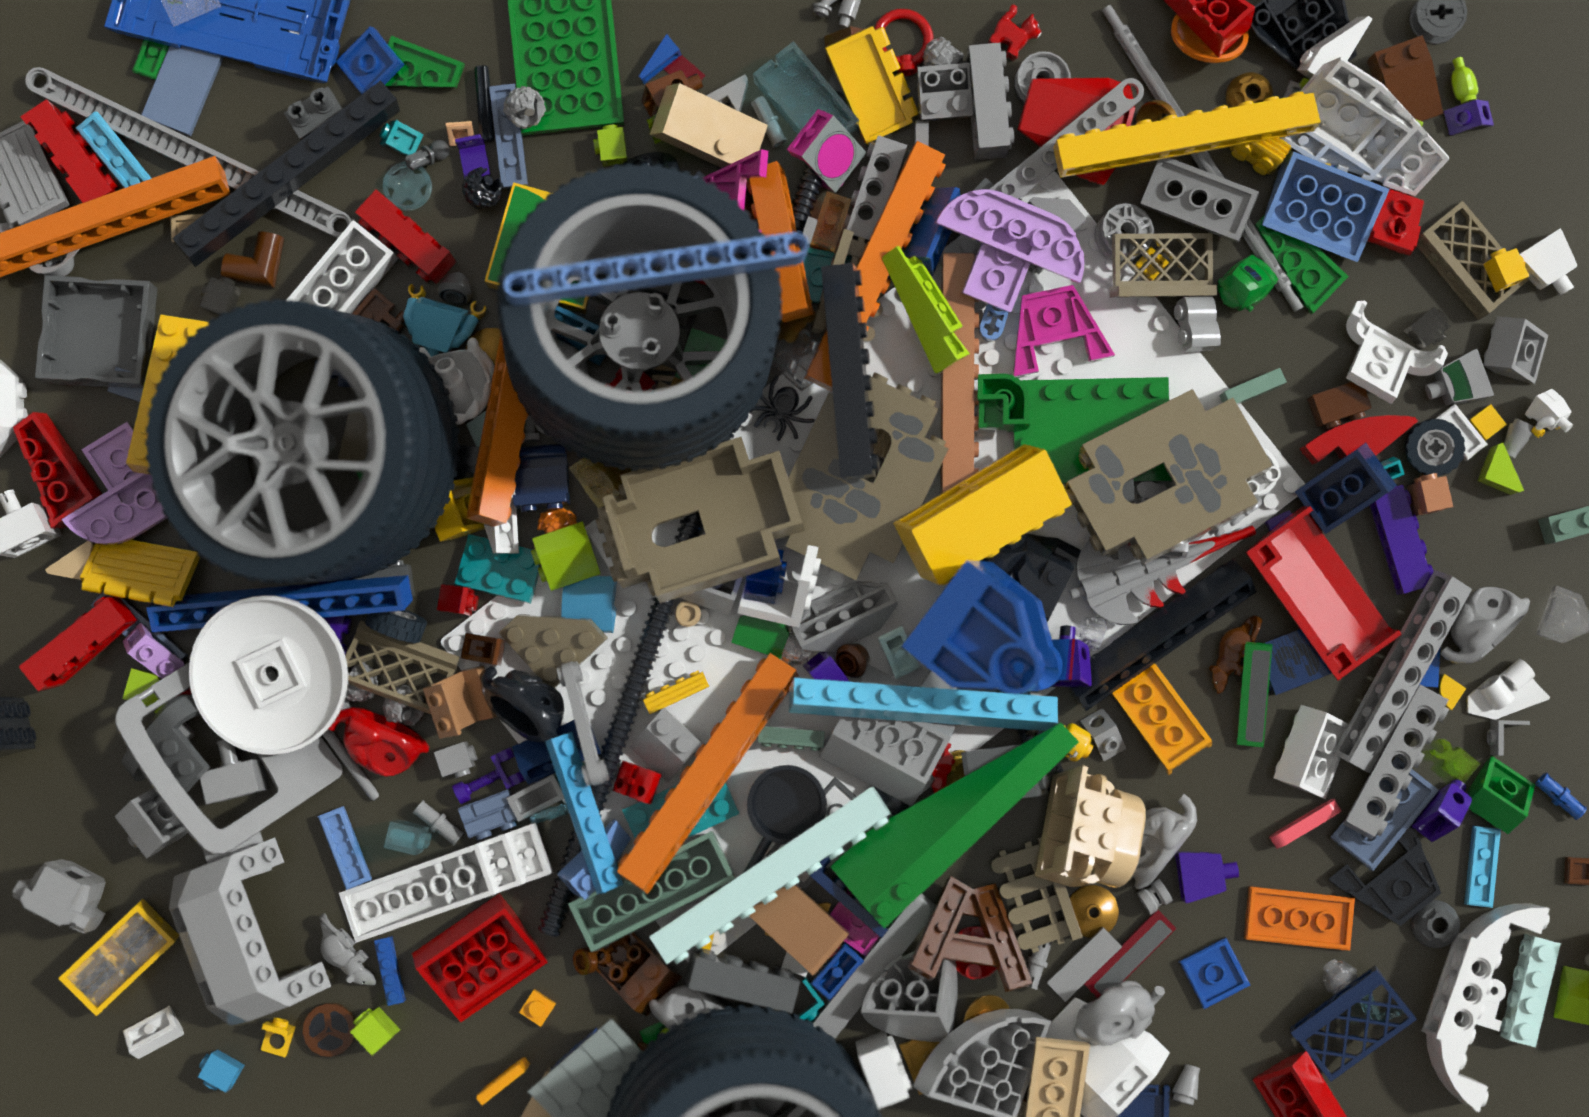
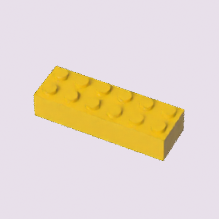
[126,315,208,474]

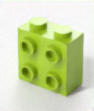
[531,521,601,591]

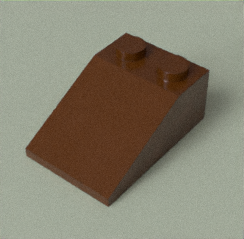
[1367,35,1443,122]

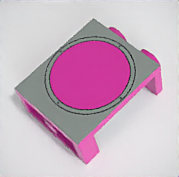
[787,109,866,193]

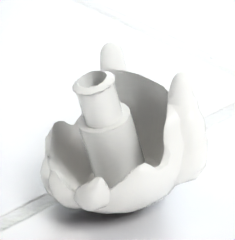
[419,338,495,425]

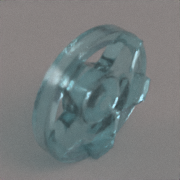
[383,162,432,210]

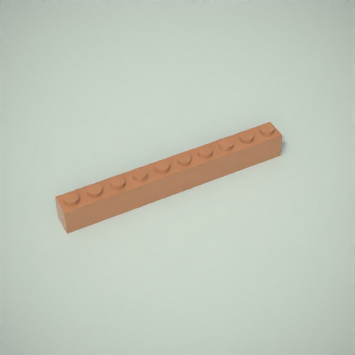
[941,253,979,494]

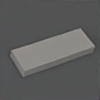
[1046,927,1122,1002]

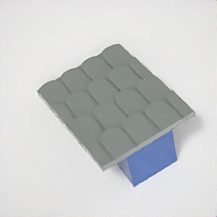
[528,1018,642,1117]

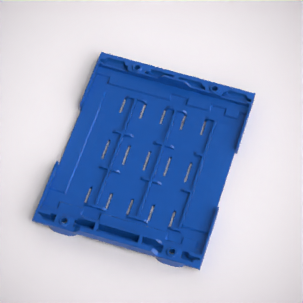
[104,0,350,83]

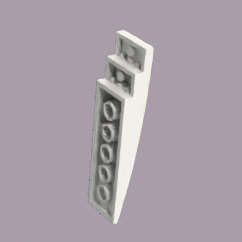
[339,823,553,943]

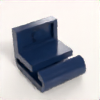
[513,444,571,512]

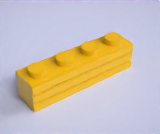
[643,670,710,715]

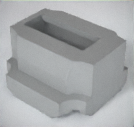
[12,859,106,933]

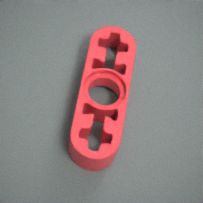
[1269,799,1342,849]

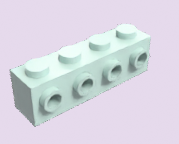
[1500,934,1560,1047]

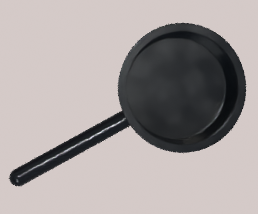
[742,765,827,874]

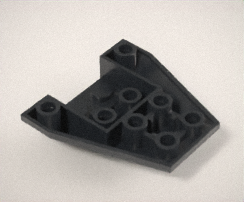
[1250,0,1357,80]

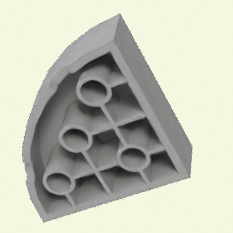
[913,1009,1051,1117]

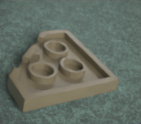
[499,614,608,688]

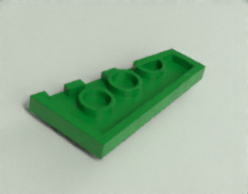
[1255,216,1349,315]

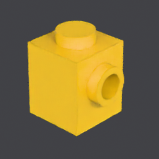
[1483,248,1529,292]

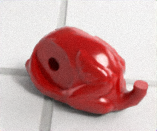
[329,707,429,777]

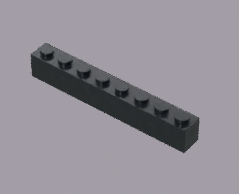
[821,263,880,480]
[1067,559,1256,711]

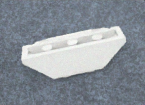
[0,359,28,458]

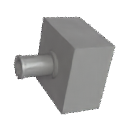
[200,740,270,804]
[115,788,188,859]

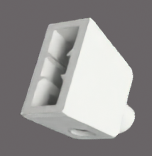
[1520,229,1577,296]

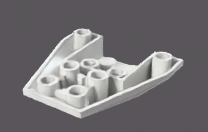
[1045,997,1170,1117]

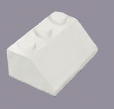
[1273,705,1349,799]

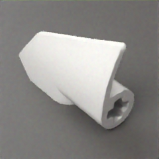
[1467,659,1550,720]

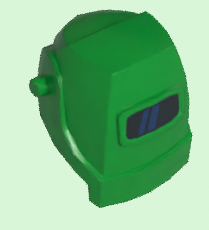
[1217,255,1278,312]

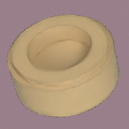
[675,601,701,627]

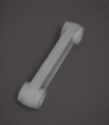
[557,661,609,786]

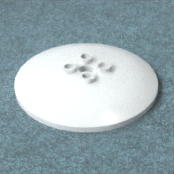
[189,595,348,755]

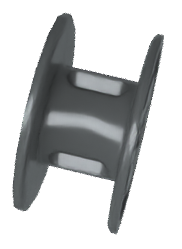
[1409,0,1467,45]

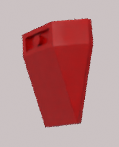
[1018,78,1135,185]

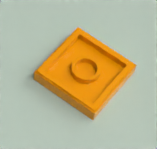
[476,1057,530,1105]

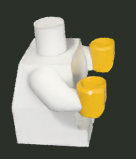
[1525,389,1573,438]

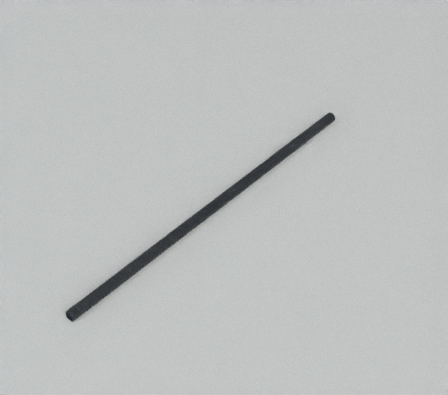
[537,163,822,937]

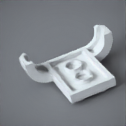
[1346,301,1448,404]

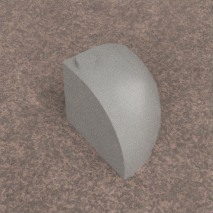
[861,951,958,1042]

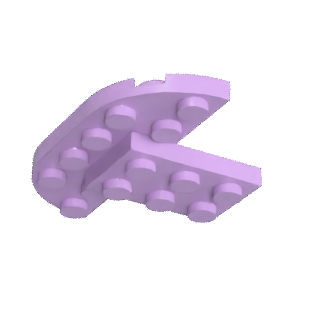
[935,189,1084,313]
[62,422,168,545]

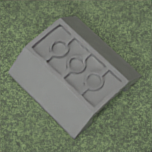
[819,664,956,806]

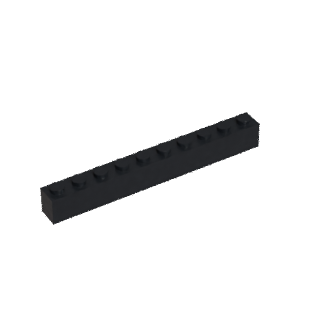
[173,80,400,267]

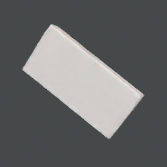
[123,1006,184,1059]

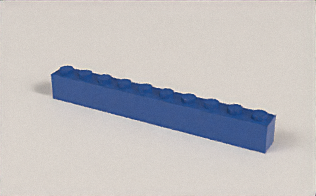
[146,575,413,632]

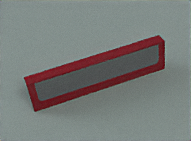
[1084,910,1177,998]

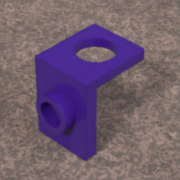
[1444,100,1494,136]
[455,134,490,178]

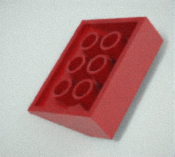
[412,893,548,1023]

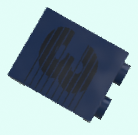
[1265,628,1332,695]

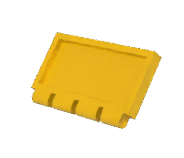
[825,26,919,144]
[80,540,200,607]

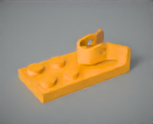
[1112,664,1212,776]

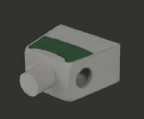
[1425,349,1494,406]

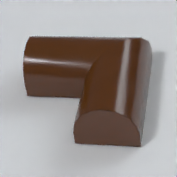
[221,231,284,288]

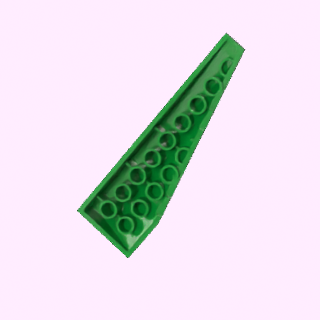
[831,722,1079,929]

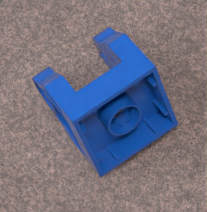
[902,560,1063,694]

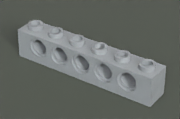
[1343,685,1449,840]

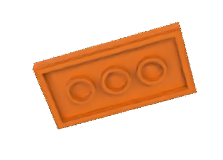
[1244,886,1355,951]

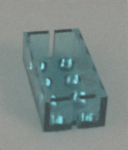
[753,41,859,135]

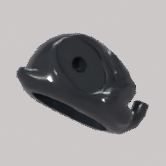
[480,666,565,742]

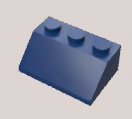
[902,187,960,276]

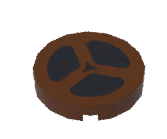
[303,1003,356,1057]

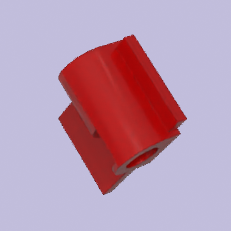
[1367,187,1424,256]

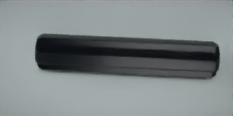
[474,65,494,142]

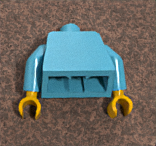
[403,284,486,357]

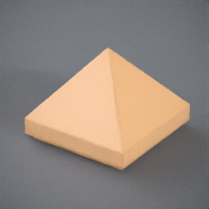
[446,121,474,146]

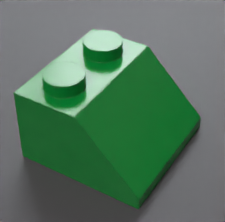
[1467,755,1535,834]

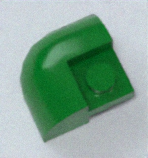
[977,373,1030,432]

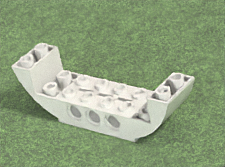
[1422,903,1550,1112]

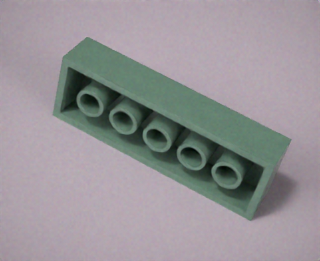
[568,831,736,952]

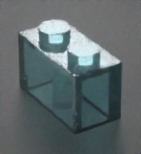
[384,819,432,855]

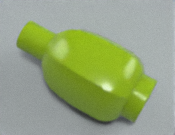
[1451,57,1478,105]

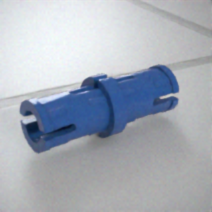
[1535,773,1587,820]

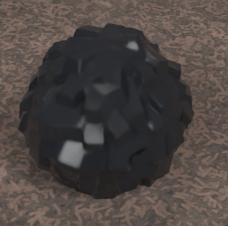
[462,167,504,209]

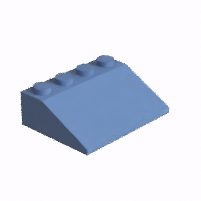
[1262,150,1390,262]

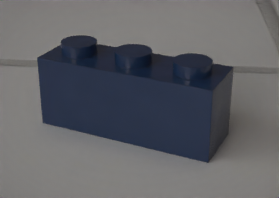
[512,720,601,785]

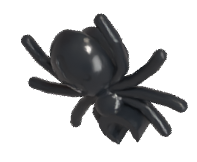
[754,376,815,441]

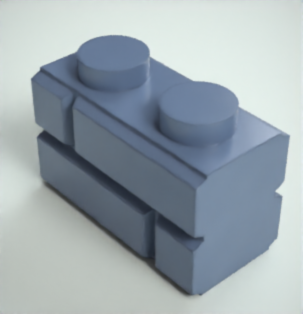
[458,789,517,841]

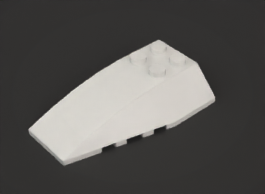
[1281,57,1449,196]

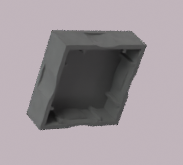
[35,275,158,389]

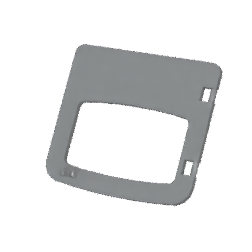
[115,662,342,855]

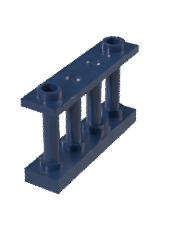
[806,856,888,938]

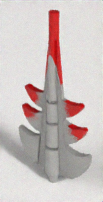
[1069,525,1256,625]

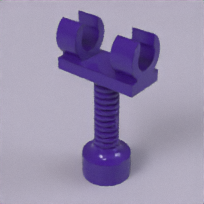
[452,748,525,804]

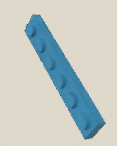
[545,732,623,894]

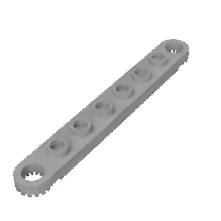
[989,78,1144,199]

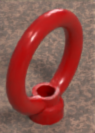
[874,9,933,76]

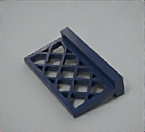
[1290,965,1417,1082]

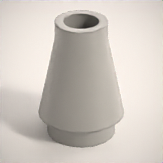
[1504,418,1534,459]
[1172,1064,1200,1106]

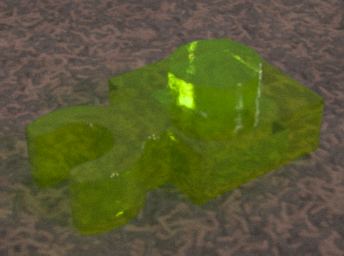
[1430,739,1480,784]

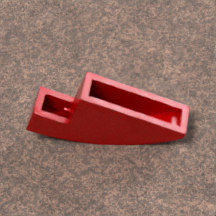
[1300,415,1418,465]

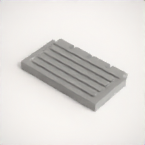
[0,121,69,228]

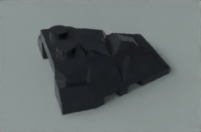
[980,533,1081,622]

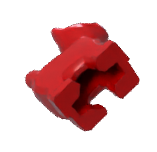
[988,5,1041,62]

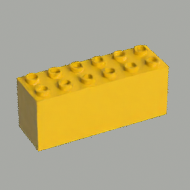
[893,444,1072,585]

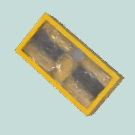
[58,899,180,1016]

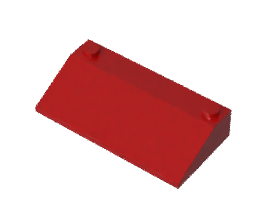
[1245,506,1402,681]

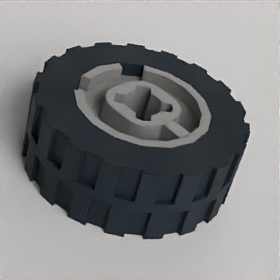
[1404,419,1466,476]
[365,610,427,643]

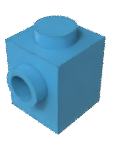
[198,1050,245,1093]

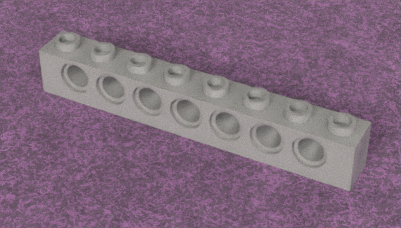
[1333,570,1472,773]

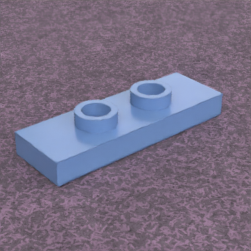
[318,806,373,890]

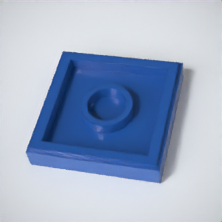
[336,26,404,95]
[1178,937,1250,1009]

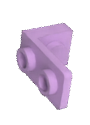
[122,622,184,679]

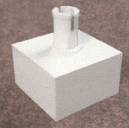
[0,489,62,558]

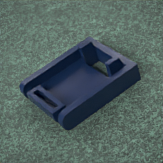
[1117,1084,1170,1117]

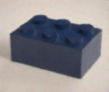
[1295,443,1397,534]

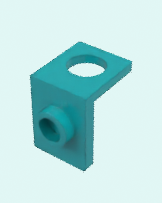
[798,977,825,1021]

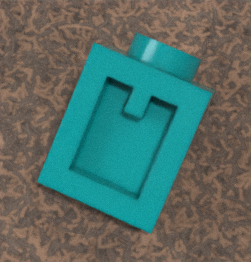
[379,120,423,156]

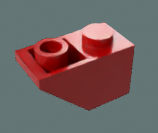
[437,584,479,616]

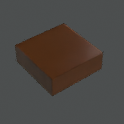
[1564,857,1589,885]

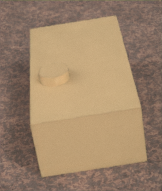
[650,83,768,168]

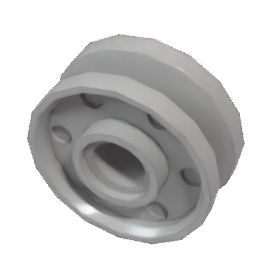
[1014,51,1071,104]
[1095,203,1154,262]

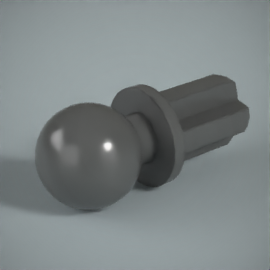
[405,140,450,170]

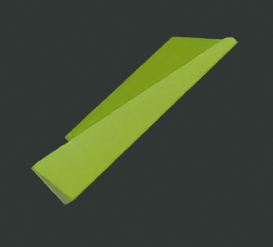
[882,246,970,374]

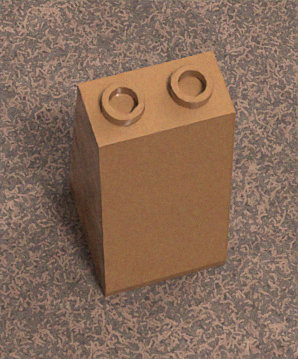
[749,885,849,975]

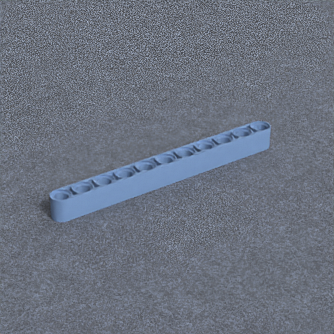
[504,232,808,305]

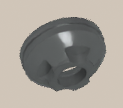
[1410,900,1460,948]

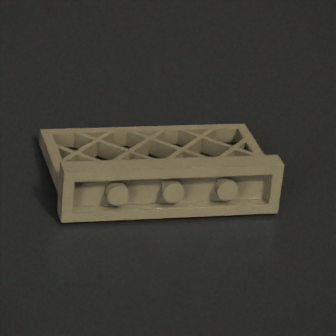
[1417,201,1529,320]
[1109,233,1217,298]
[345,621,460,714]

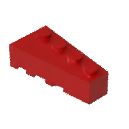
[1164,0,1255,58]
[20,99,118,203]
[355,189,457,285]
[13,412,102,528]
[19,596,137,691]

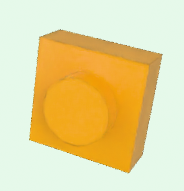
[519,989,556,1027]

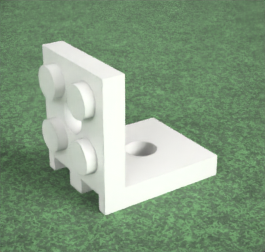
[738,545,821,628]

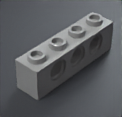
[842,135,907,244]

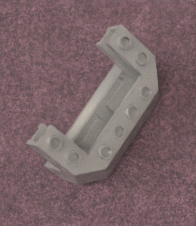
[169,838,331,1026]

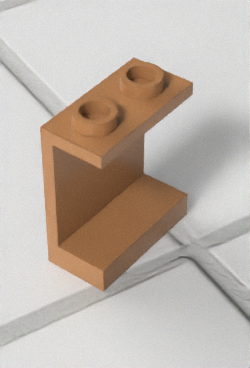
[423,665,496,739]

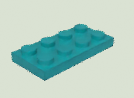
[622,783,740,839]

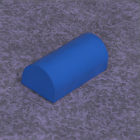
[810,943,864,1001]

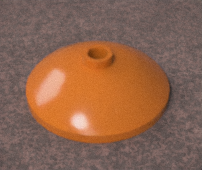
[1171,14,1248,63]

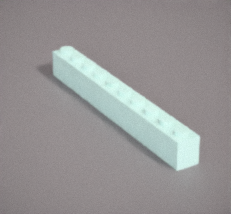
[650,787,891,965]

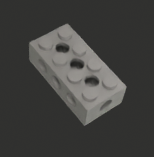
[1140,158,1259,243]

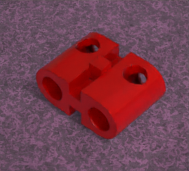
[612,760,662,804]

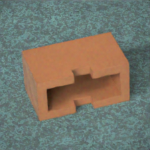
[1406,473,1453,516]

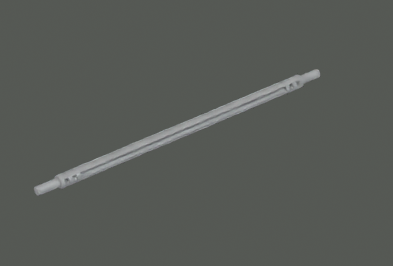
[1102,5,1304,312]

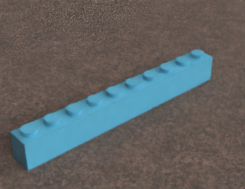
[789,678,1058,731]

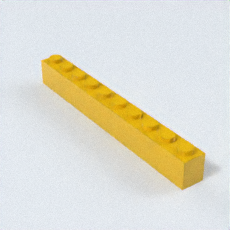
[1053,92,1321,178]

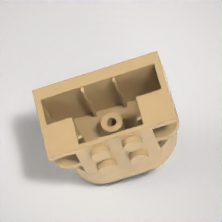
[1035,766,1146,888]

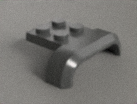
[122,694,210,793]

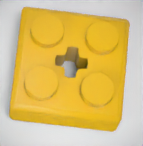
[1229,138,1292,175]

